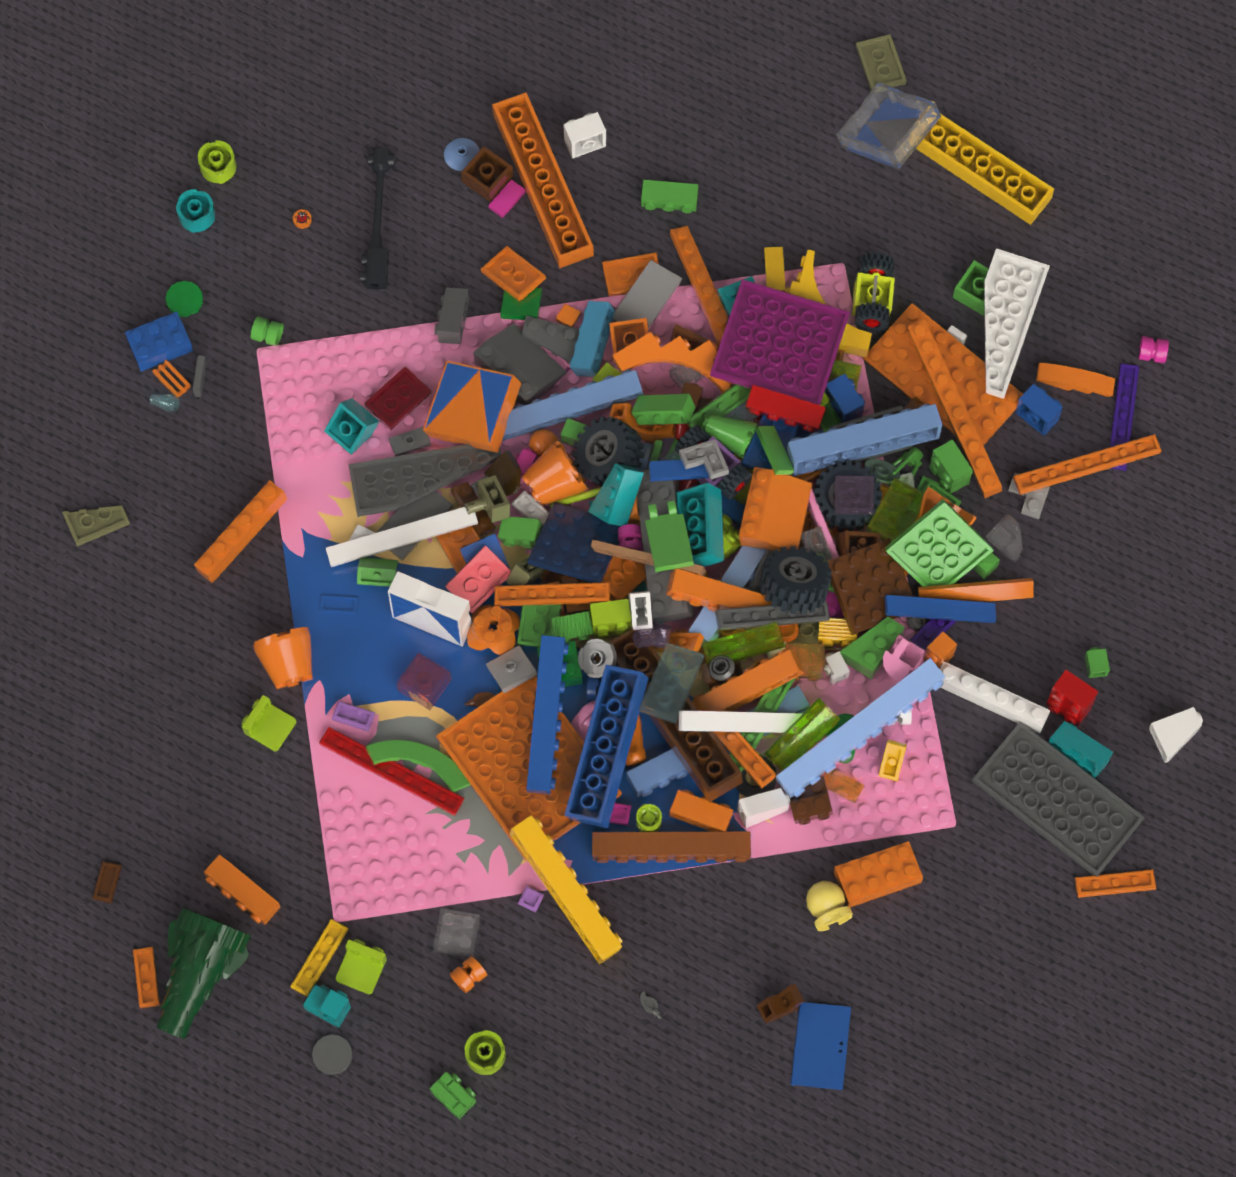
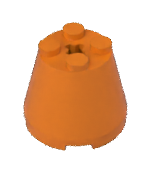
[522,440,589,505]
[253,627,313,689]

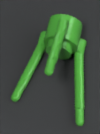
[891,447,923,478]

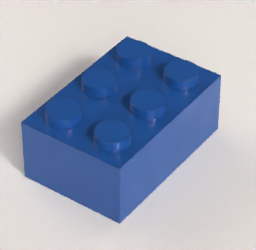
[125,312,193,372]

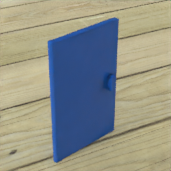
[791,1002,851,1090]

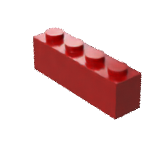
[746,385,826,433]

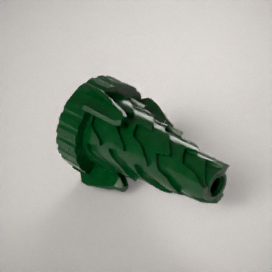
[156,907,251,1039]

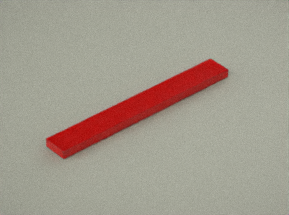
[319,727,465,816]

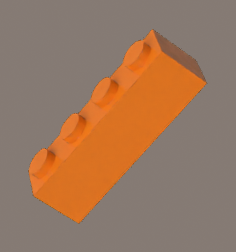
[204,854,281,925]

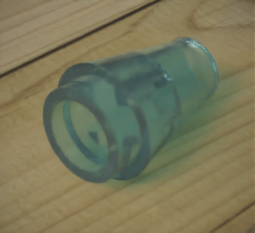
[150,394,180,413]

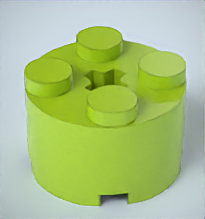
[198,141,237,184]
[465,1030,506,1075]

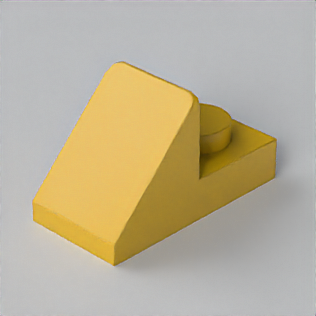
[879,739,907,781]

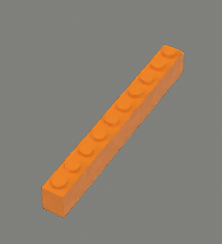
[907,319,1002,499]

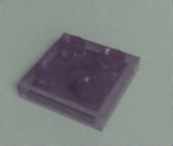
[835,476,874,515]

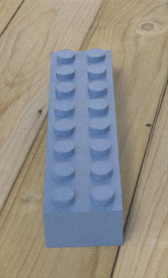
[787,404,942,476]

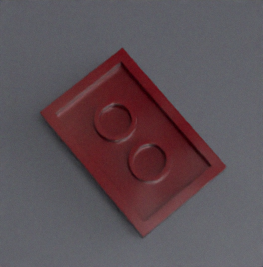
[364,367,432,430]

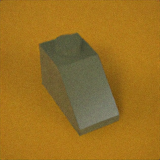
[506,557,546,586]

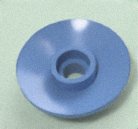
[444,138,480,171]

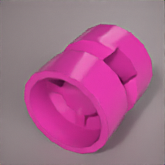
[1138,336,1169,364]
[618,524,643,552]

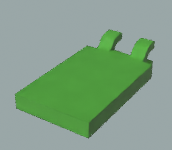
[645,500,694,572]

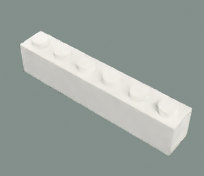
[940,662,1050,733]

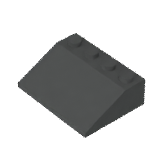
[473,324,567,406]

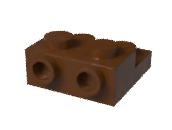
[789,776,834,825]

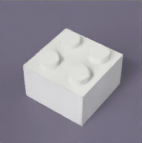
[564,112,606,159]

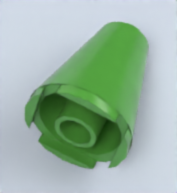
[702,415,757,459]

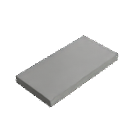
[613,260,682,328]

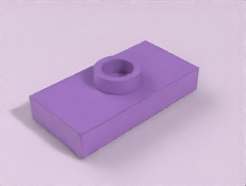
[332,701,375,732]

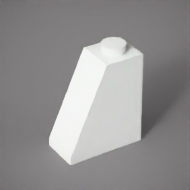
[628,591,652,630]
[1149,707,1203,763]
[737,788,791,828]

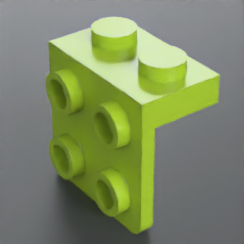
[242,695,296,751]
[336,939,387,995]

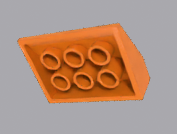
[739,467,812,552]

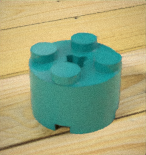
[176,189,215,233]

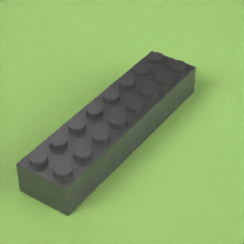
[637,469,694,624]

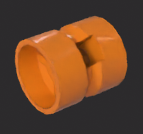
[450,956,487,993]

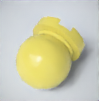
[806,880,853,931]

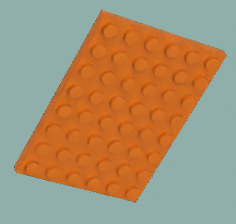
[436,676,622,861]

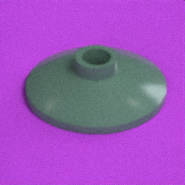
[864,459,901,484]

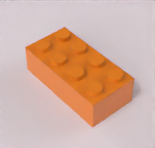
[834,841,923,907]

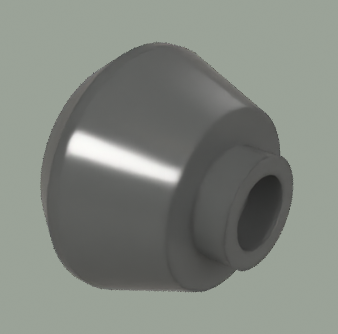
[709,655,735,681]

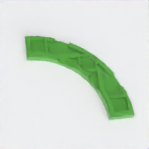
[366,740,470,792]

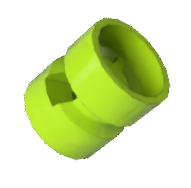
[636,804,662,832]

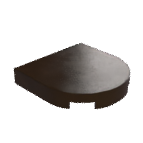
[484,450,522,496]

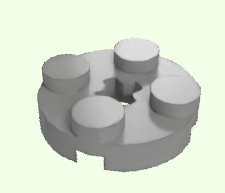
[578,639,617,678]

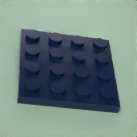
[528,502,621,583]

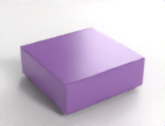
[518,886,544,912]

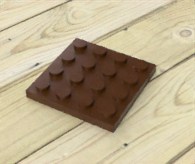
[827,538,913,635]

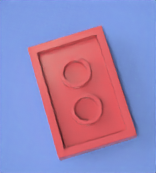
[444,546,511,614]

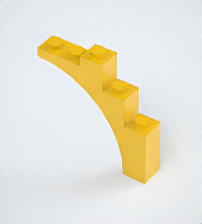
[786,250,872,358]

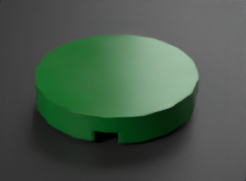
[166,281,203,317]

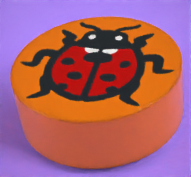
[293,209,312,229]

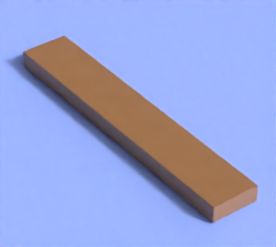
[591,540,706,577]

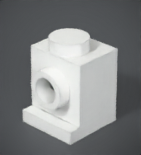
[823,652,850,685]

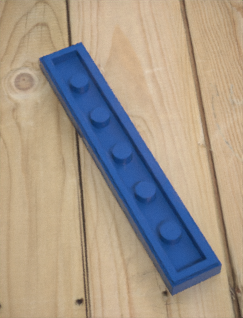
[884,595,996,623]

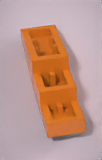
[1036,362,1115,397]

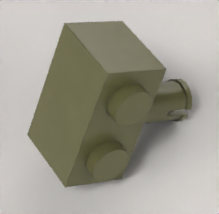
[465,475,510,523]

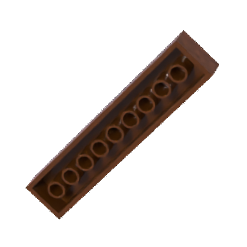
[609,629,743,802]

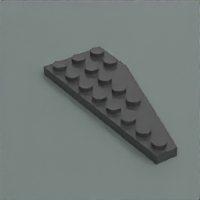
[349,444,501,517]

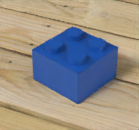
[825,374,865,423]
[1015,384,1063,436]

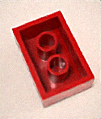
[1046,670,1099,727]

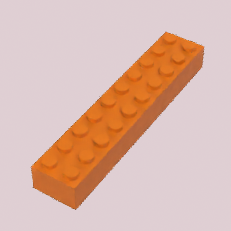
[492,93,594,268]

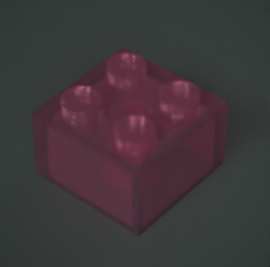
[396,652,452,710]

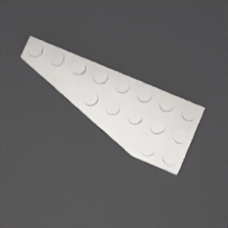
[984,249,1050,399]

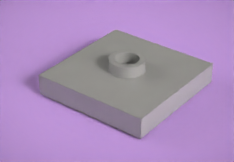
[486,646,538,693]

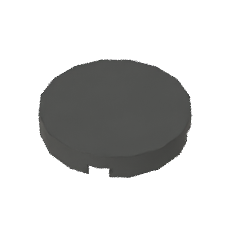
[312,1034,353,1075]

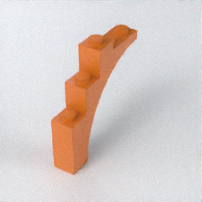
[612,332,733,393]

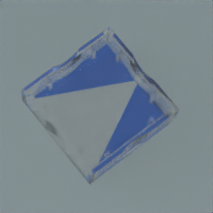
[836,82,941,169]

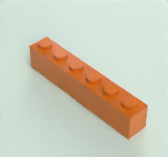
[194,480,288,583]
[666,568,776,628]
[691,649,805,712]

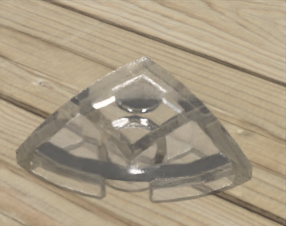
[985,513,1023,564]

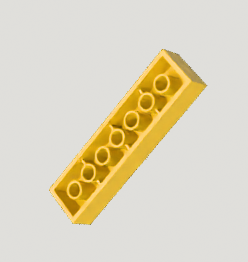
[911,109,1054,225]
[510,815,622,965]

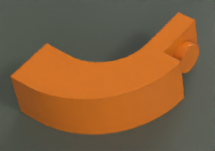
[609,403,676,442]

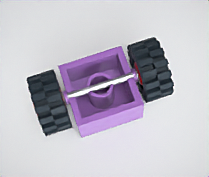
[674,425,752,499]

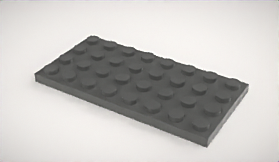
[972,722,1145,877]

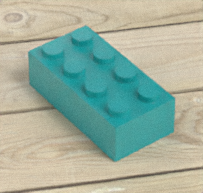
[677,483,724,567]

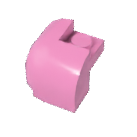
[883,635,926,682]

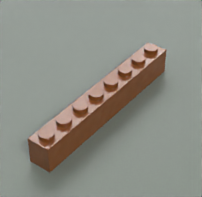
[592,831,751,863]

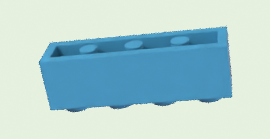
[570,301,615,377]

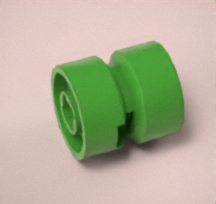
[251,316,284,346]

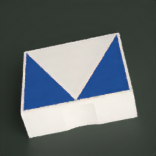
[388,571,472,647]

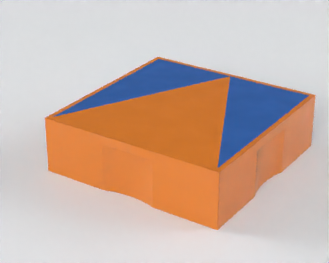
[423,361,521,453]

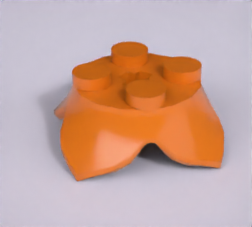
[467,605,520,655]

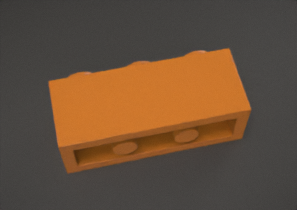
[670,790,733,832]

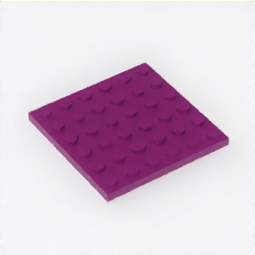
[710,279,850,405]

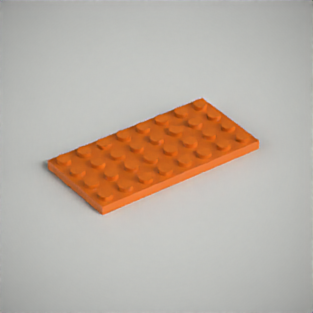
[863,303,1023,446]

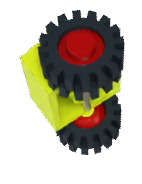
[851,252,895,332]

